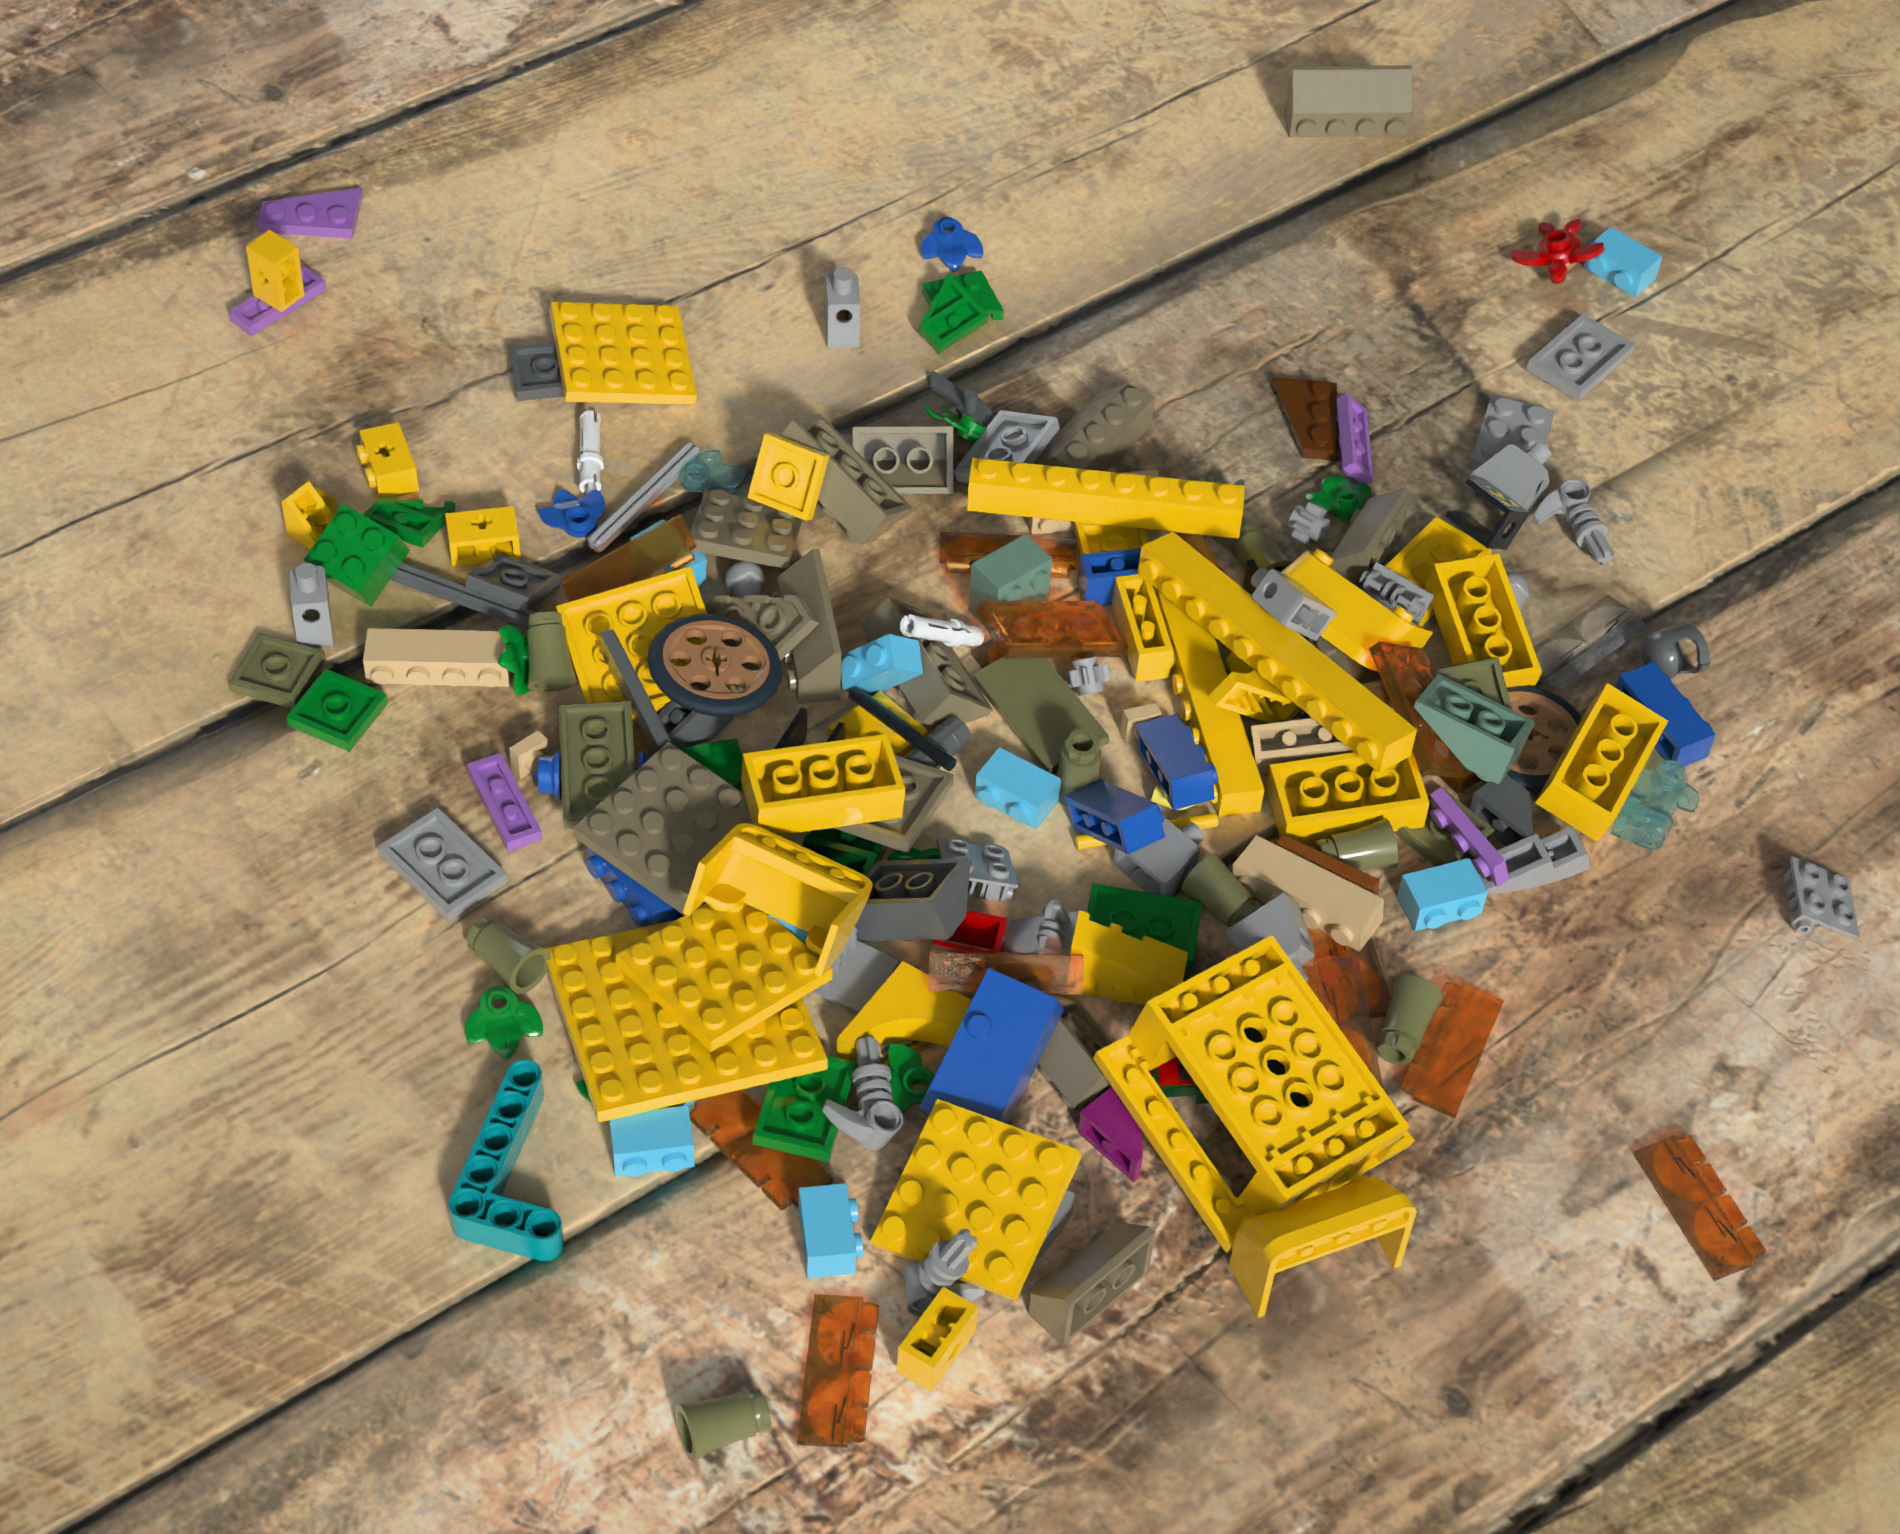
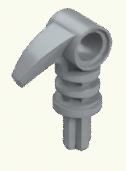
[1533,479,1614,565]
[822,1036,903,1151]
[904,1229,985,1316]

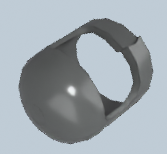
[1642,623,1711,679]

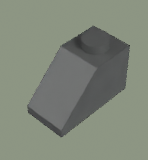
[658,682,734,748]
[1470,774,1533,846]

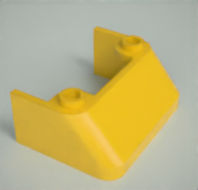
[1281,548,1433,677]
[683,823,873,978]
[1229,1175,1417,1318]

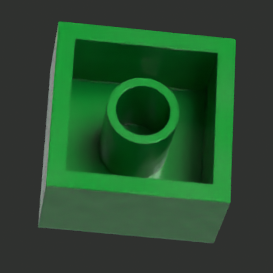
[304,504,410,607]

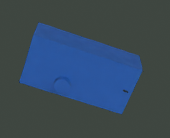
[919,968,1064,1124]

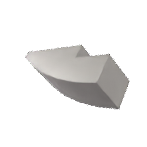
[1477,826,1591,894]

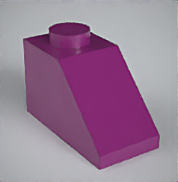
[1078,1087,1143,1183]

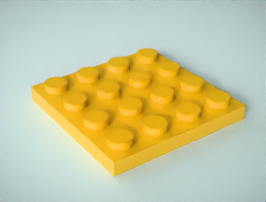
[549,302,697,405]
[556,566,732,719]
[616,902,833,1052]
[870,1099,1082,1302]

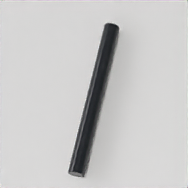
[848,687,957,771]

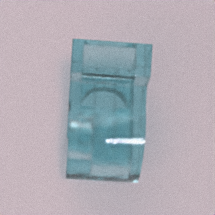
[1611,791,1673,850]

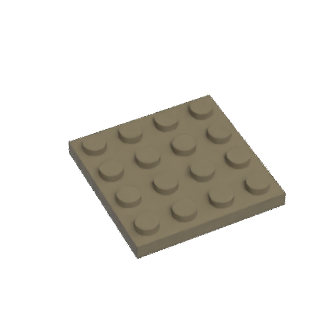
[573,742,753,915]

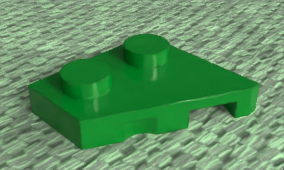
[922,270,1004,320]
[918,273,989,354]
[363,498,455,548]

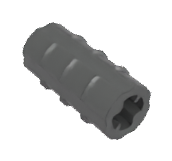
[903,716,971,769]

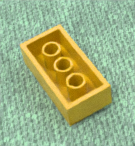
[1425,554,1542,687]
[1535,683,1668,842]
[741,734,905,835]
[1266,749,1430,845]

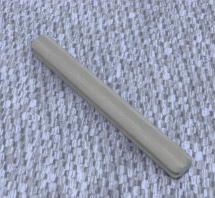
[587,442,700,552]

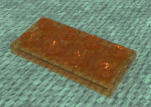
[976,601,1128,659]
[1369,642,1473,779]

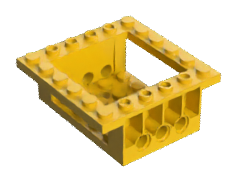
[1093,935,1415,1253]

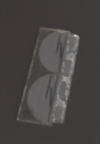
[1533,594,1645,690]

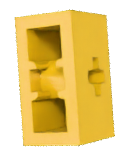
[246,230,305,312]
[356,422,419,498]
[445,506,521,567]
[897,1287,978,1393]

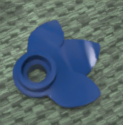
[920,217,983,272]
[538,489,605,537]

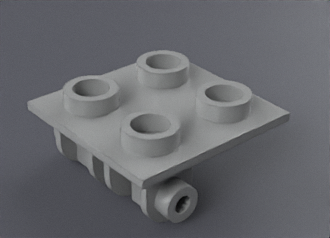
[1359,562,1435,625]
[936,838,1019,902]
[1784,856,1860,939]
[998,900,1078,979]
[812,927,900,1013]

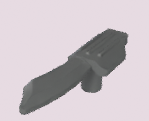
[930,372,993,431]

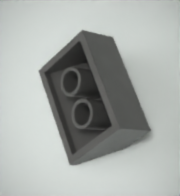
[855,858,970,942]

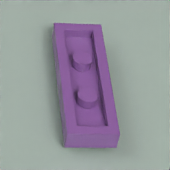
[229,265,326,336]
[1336,393,1374,484]
[466,753,542,852]
[1430,787,1509,887]

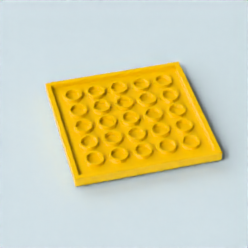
[545,920,828,1123]

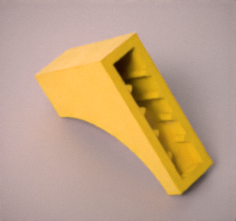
[1209,652,1301,723]
[837,961,972,1061]

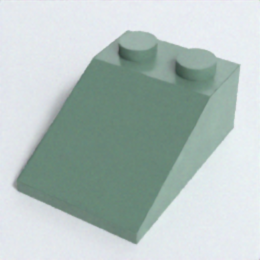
[1413,674,1535,785]

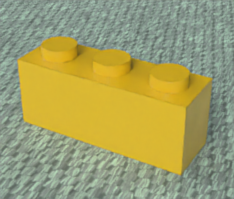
[1112,574,1173,682]

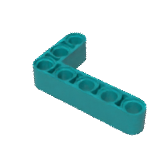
[448,1059,564,1261]

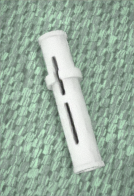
[577,410,604,495]
[900,614,984,648]

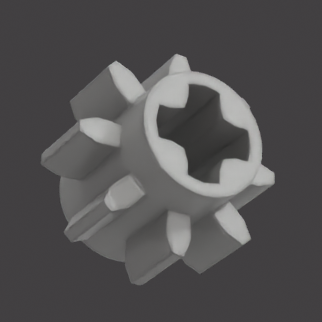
[1288,501,1330,545]
[1065,656,1111,696]

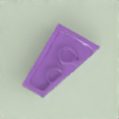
[257,188,363,239]

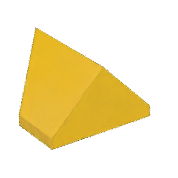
[282,481,339,550]

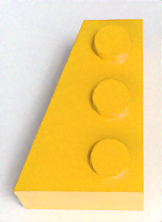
[1066,910,1188,1005]

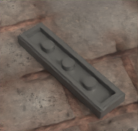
[600,629,671,755]

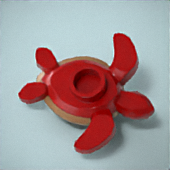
[1511,219,1605,284]

